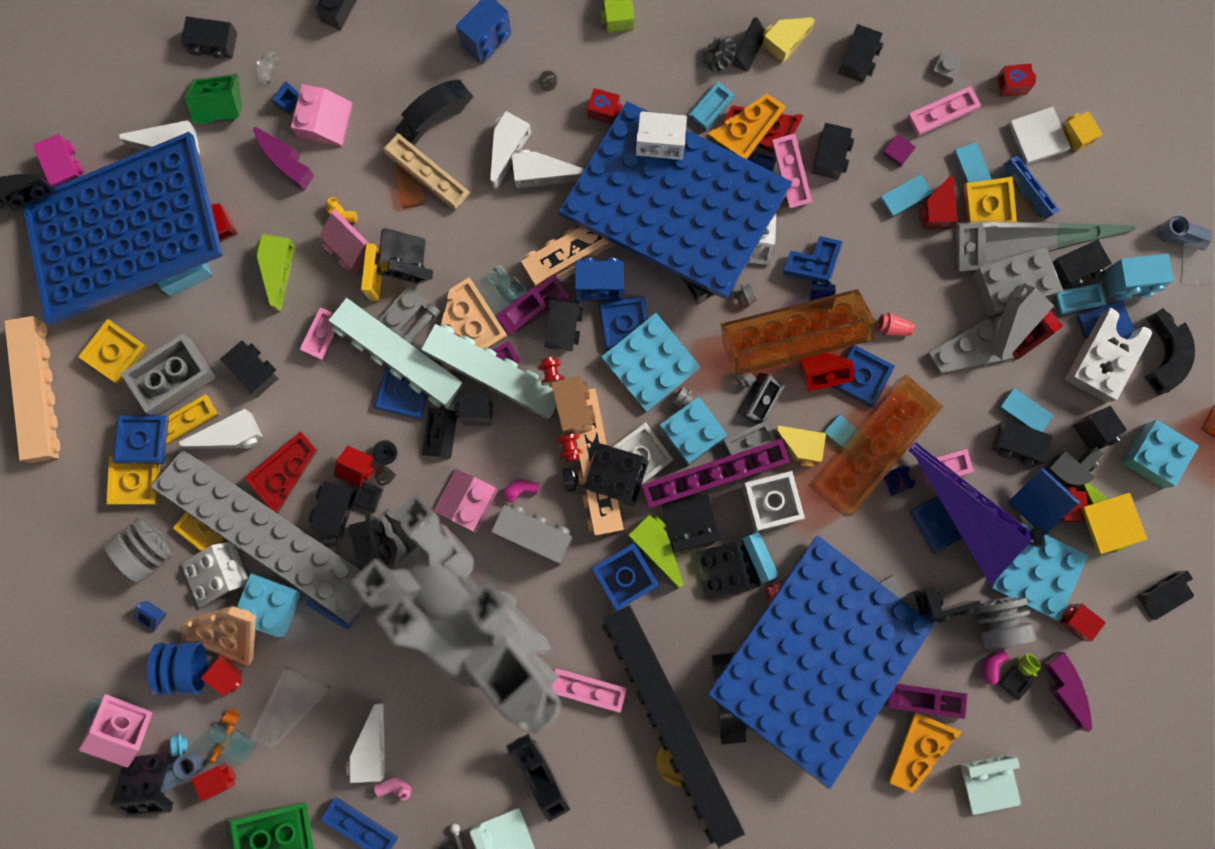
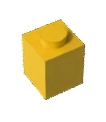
[1063,111,1103,153]

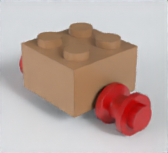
[537,357,596,462]

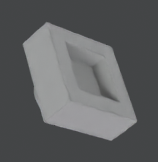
[932,51,963,83]

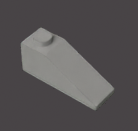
[991,283,1054,361]

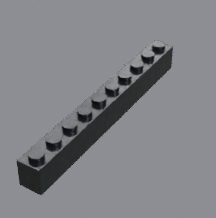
[602,605,745,849]

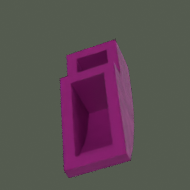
[253,126,314,191]
[496,275,571,335]
[1041,652,1092,732]
[888,684,968,719]

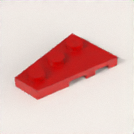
[722,105,803,154]
[245,431,318,514]

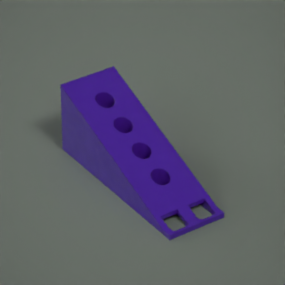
[908,440,1031,586]

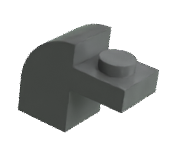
[1044,447,1104,487]

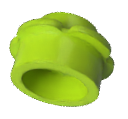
[1018,653,1041,677]

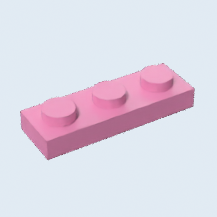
[907,86,981,137]
[771,134,812,209]
[551,668,627,713]

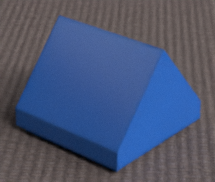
[272,81,299,114]
[134,600,167,632]

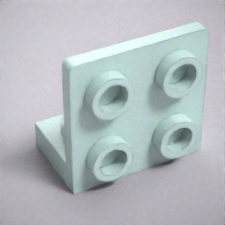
[960,754,1021,815]
[470,808,535,849]

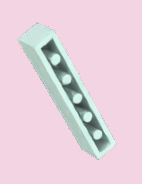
[329,298,463,409]
[421,324,556,420]

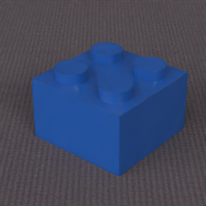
[456,0,511,64]
[575,257,624,301]
[592,543,659,611]

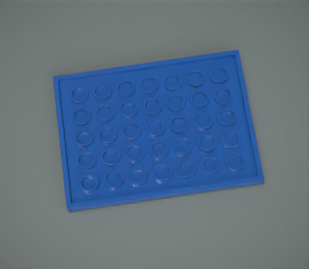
[559,101,792,300]
[23,132,223,326]
[706,535,934,789]

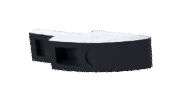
[0,174,55,210]

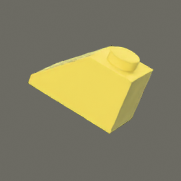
[762,18,815,63]
[774,426,826,468]

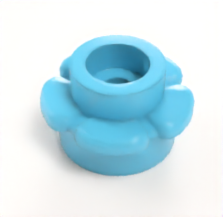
[171,733,188,757]

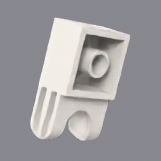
[1064,308,1152,403]

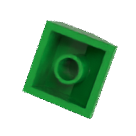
[185,74,242,125]

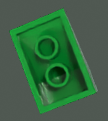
[225,802,314,849]

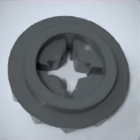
[703,35,736,72]

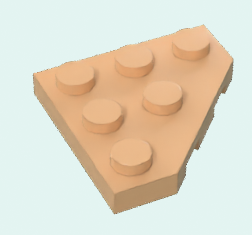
[440,277,508,373]
[181,606,256,666]

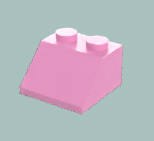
[291,84,352,146]
[319,209,368,274]
[433,469,498,533]
[79,694,152,768]

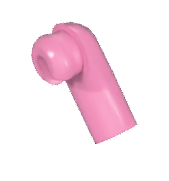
[374,777,412,801]

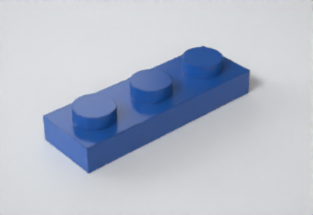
[1003,156,1060,220]
[321,797,399,849]

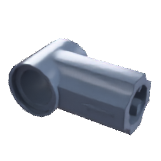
[1158,215,1213,251]
[161,752,204,793]

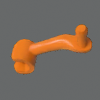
[209,708,240,764]

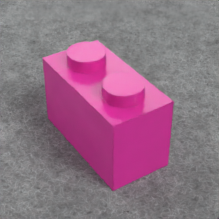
[33,134,84,188]

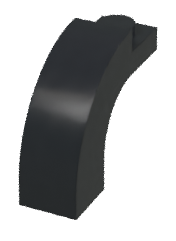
[395,80,473,146]
[1144,308,1195,396]
[711,653,747,745]
[506,733,571,822]

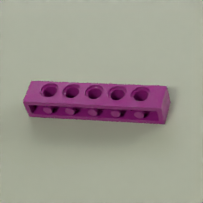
[642,439,790,508]

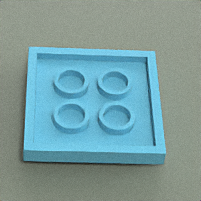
[601,313,701,413]
[990,523,1088,621]

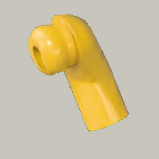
[326,197,357,223]

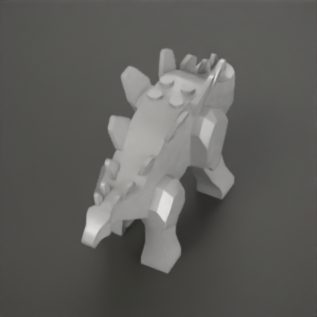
[351,493,560,732]

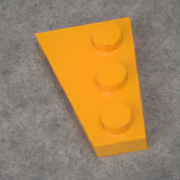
[707,93,786,159]
[888,712,962,793]

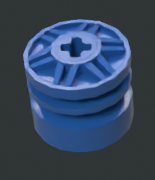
[147,642,207,696]

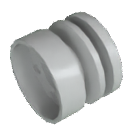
[105,517,174,583]
[975,596,1037,649]

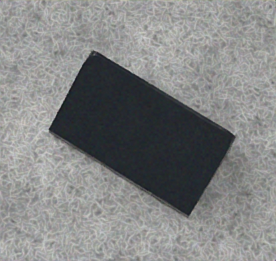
[733,17,765,72]
[738,372,785,424]
[422,408,457,459]

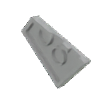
[927,318,1014,374]

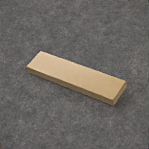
[383,133,470,211]

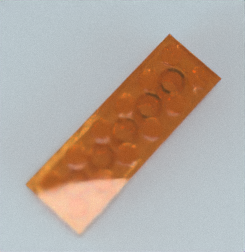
[721,289,875,376]
[808,375,944,517]

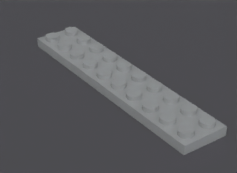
[151,450,365,624]

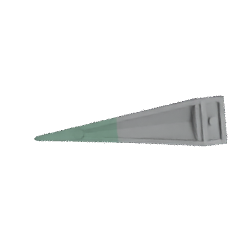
[956,220,1137,271]

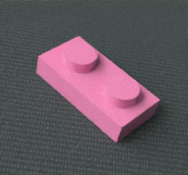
[300,307,335,360]
[920,449,974,485]

